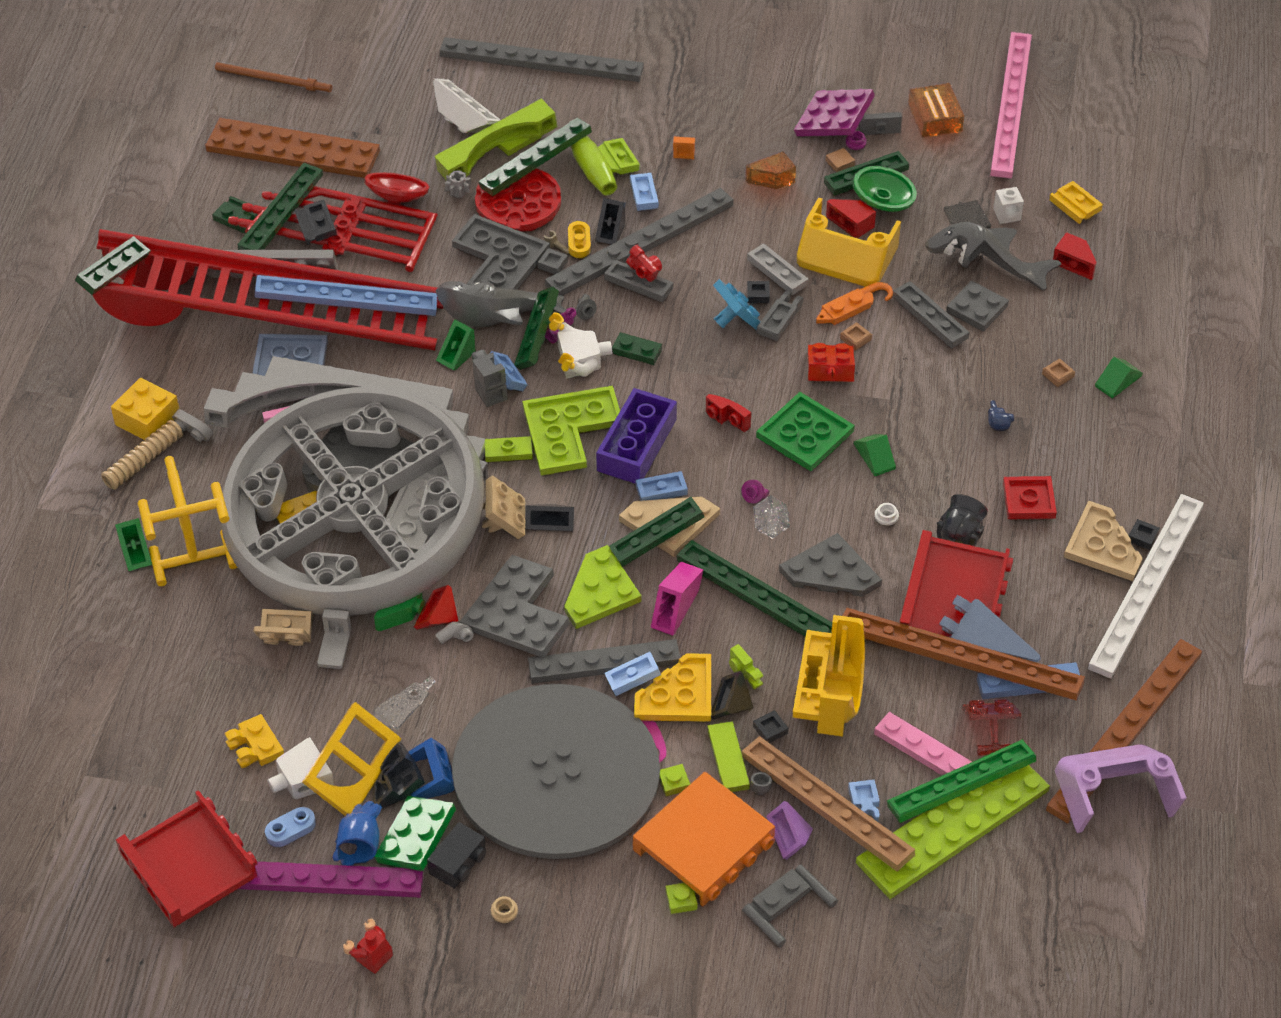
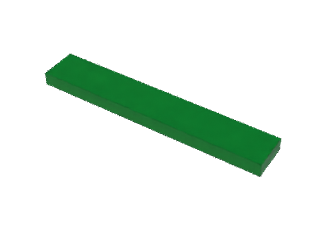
[887,739,1036,823]

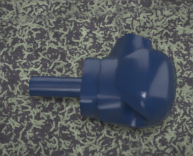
[988,400,1014,431]

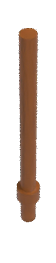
[215,62,332,93]

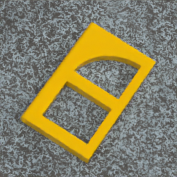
[302,702,401,816]

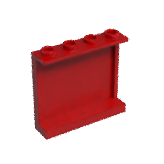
[900,530,1014,638]
[115,790,258,927]

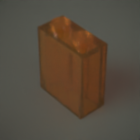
[908,83,964,138]

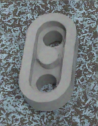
[172,409,214,442]

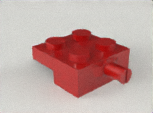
[807,343,855,382]

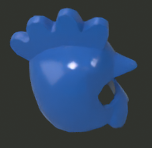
[333,801,382,866]

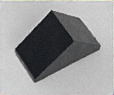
[595,198,626,244]

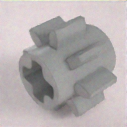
[444,171,471,198]

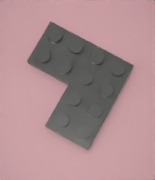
[452,214,550,290]
[460,555,570,658]

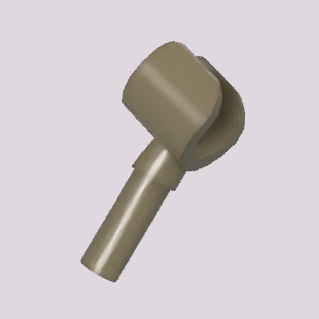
[544,230,569,255]

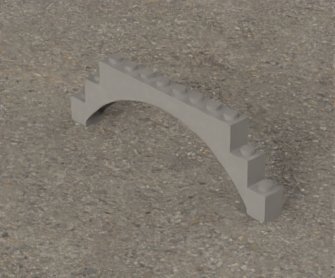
[204,356,485,461]

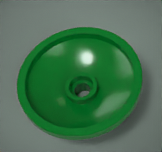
[853,166,917,212]

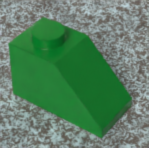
[374,593,425,631]

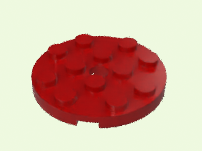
[475,168,561,232]

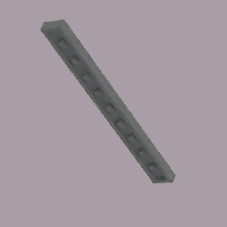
[439,37,644,82]
[545,188,734,295]

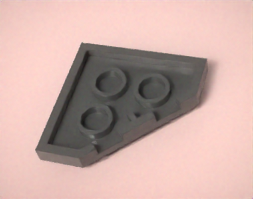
[779,533,882,597]

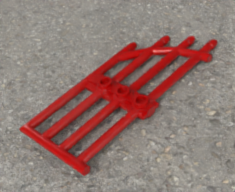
[228,186,438,272]

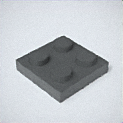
[946,280,1009,332]

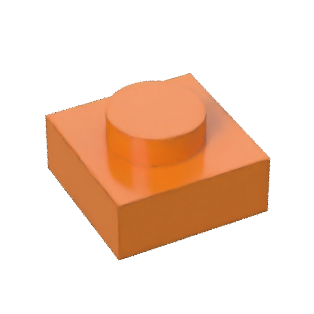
[673,136,695,159]

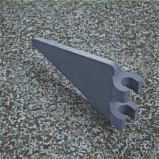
[939,595,1041,662]

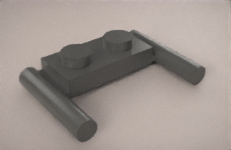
[742,864,838,947]

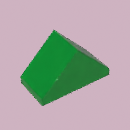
[436,320,476,371]
[1095,356,1143,399]
[853,434,896,477]
[115,518,152,571]

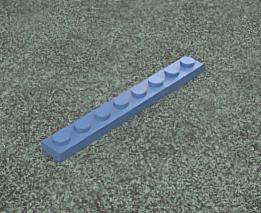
[255,275,437,316]

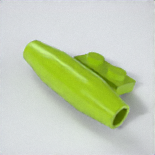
[570,136,640,196]

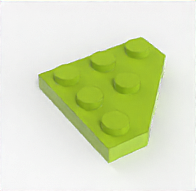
[565,545,642,629]

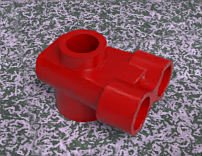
[626,245,662,282]

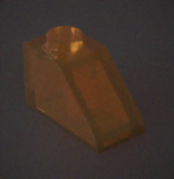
[746,151,796,189]

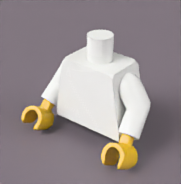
[549,312,612,379]

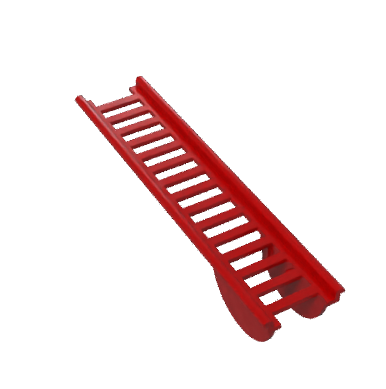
[84,229,443,350]

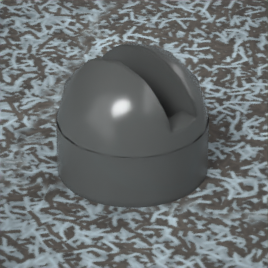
[750,772,772,795]

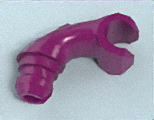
[544,307,577,343]

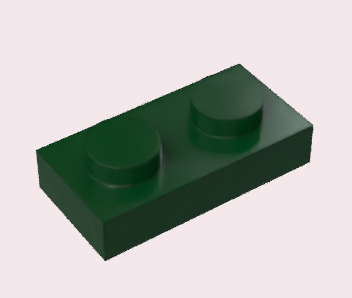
[612,332,662,365]

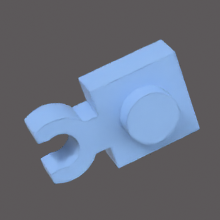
[848,779,880,822]

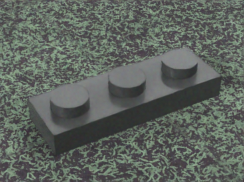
[604,260,673,303]

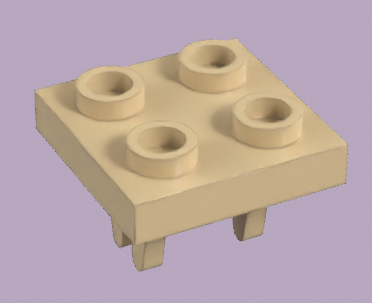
[482,476,526,539]

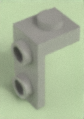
[317,609,351,669]

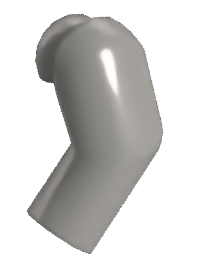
[435,622,473,644]

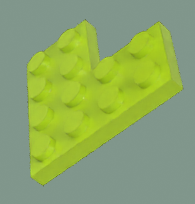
[522,386,620,476]

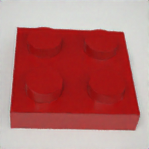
[1003,476,1057,519]

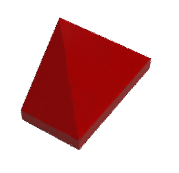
[413,585,458,630]

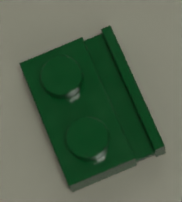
[212,196,258,234]

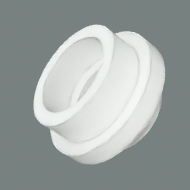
[875,503,899,526]

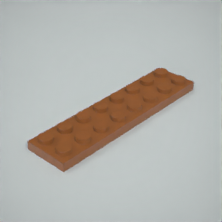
[205,118,380,178]

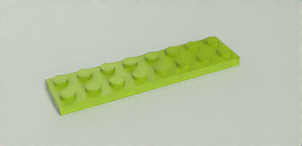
[856,765,1050,899]

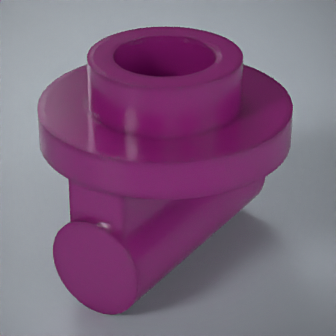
[741,479,770,503]

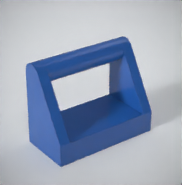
[408,738,454,799]

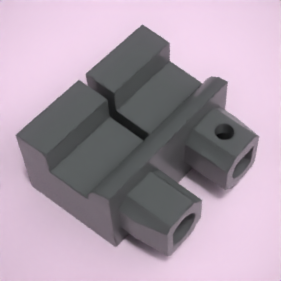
[471,349,508,407]

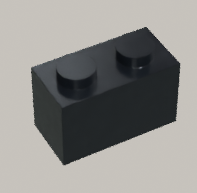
[427,822,486,889]

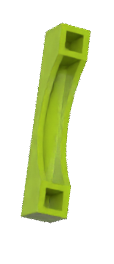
[435,98,557,181]

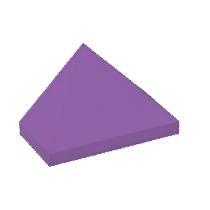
[766,801,813,860]

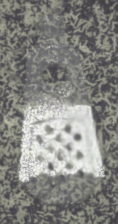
[374,676,436,730]

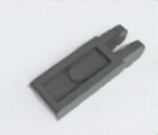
[757,291,804,341]

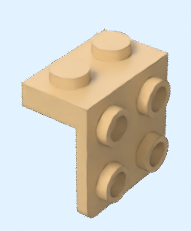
[253,609,313,646]

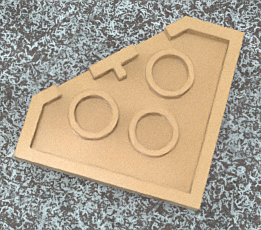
[619,497,720,557]
[1064,501,1142,581]

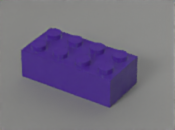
[596,388,677,484]

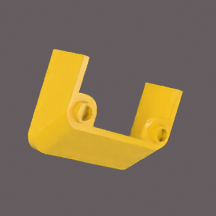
[796,197,901,287]

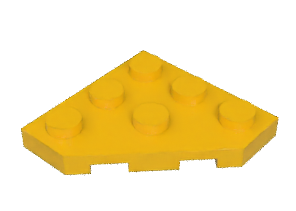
[634,654,711,722]

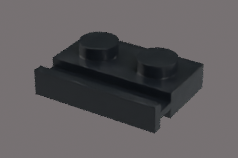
[294,199,337,245]

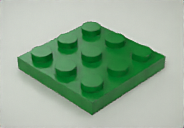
[756,392,855,472]

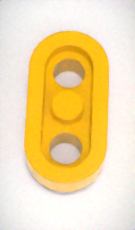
[568,221,591,258]

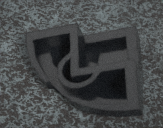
[373,742,425,808]

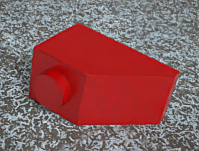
[826,199,876,239]
[1053,232,1097,280]

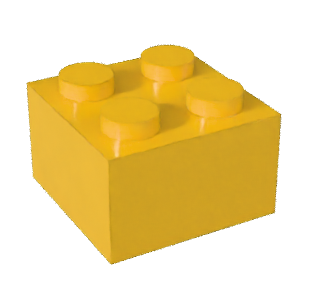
[111,377,179,440]

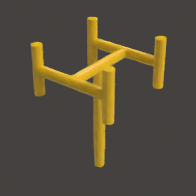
[137,456,238,586]

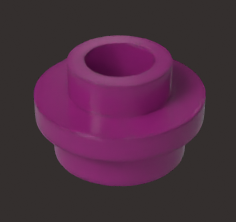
[845,131,867,150]

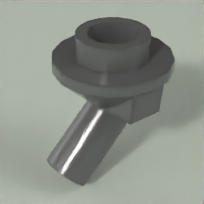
[576,294,597,320]

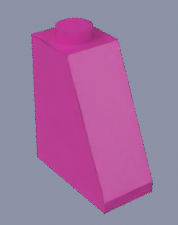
[651,562,703,636]

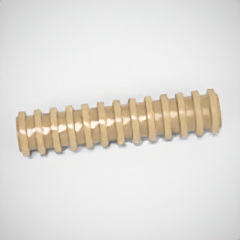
[101,420,183,490]

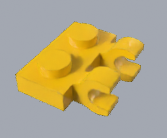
[224,714,284,768]

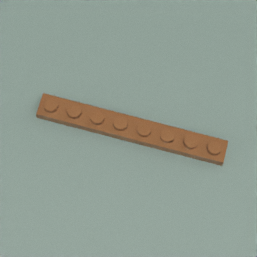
[742,736,915,872]

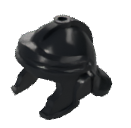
[937,494,988,546]

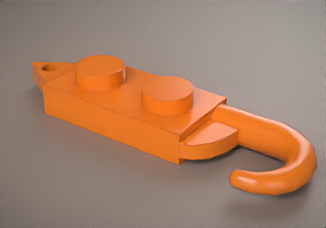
[816,282,893,325]

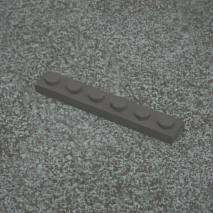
[528,639,680,684]

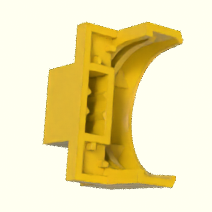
[792,615,865,737]

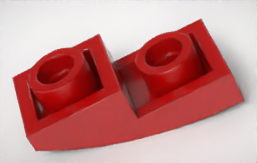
[706,394,751,432]

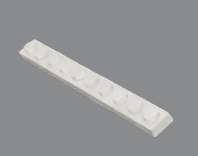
[1088,494,1204,679]

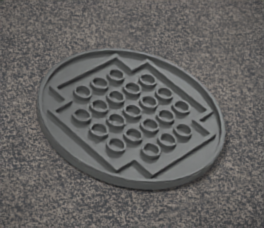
[452,684,660,859]

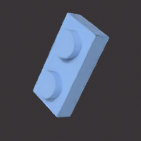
[630,173,658,211]
[605,652,661,696]

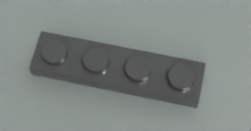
[893,281,969,348]

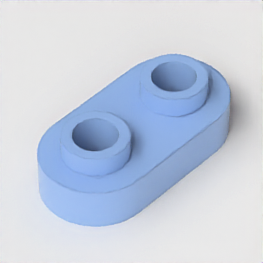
[265,807,316,847]

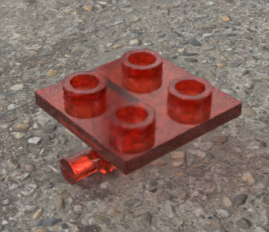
[962,699,1021,756]

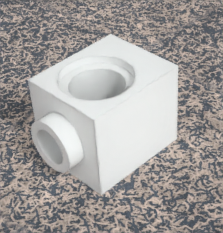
[994,187,1024,224]

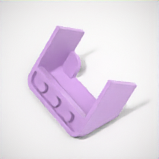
[1055,745,1186,833]

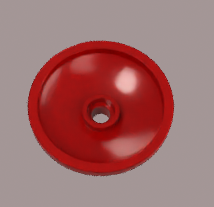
[364,172,429,205]

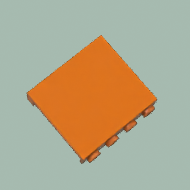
[633,772,775,906]

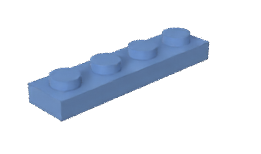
[977,662,1080,699]

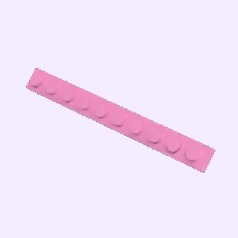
[990,32,1032,179]

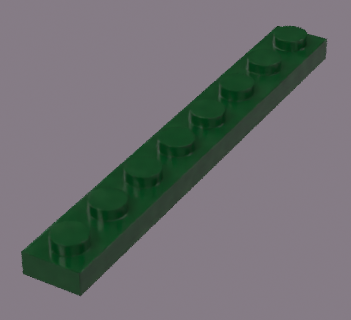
[677,540,832,637]

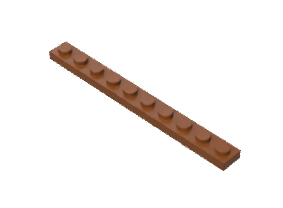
[842,608,1085,701]
[1046,639,1202,824]

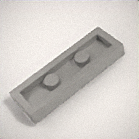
[747,244,809,295]

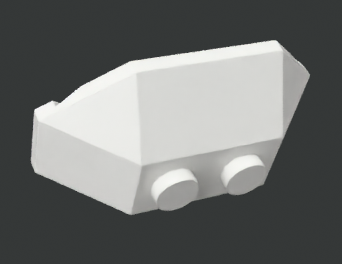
[433,79,500,134]

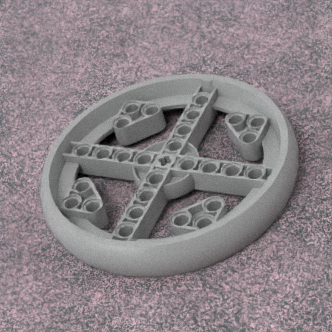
[221,387,484,616]

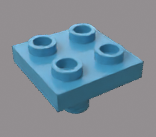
[713,279,761,330]

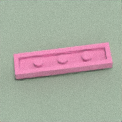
[874,712,972,775]

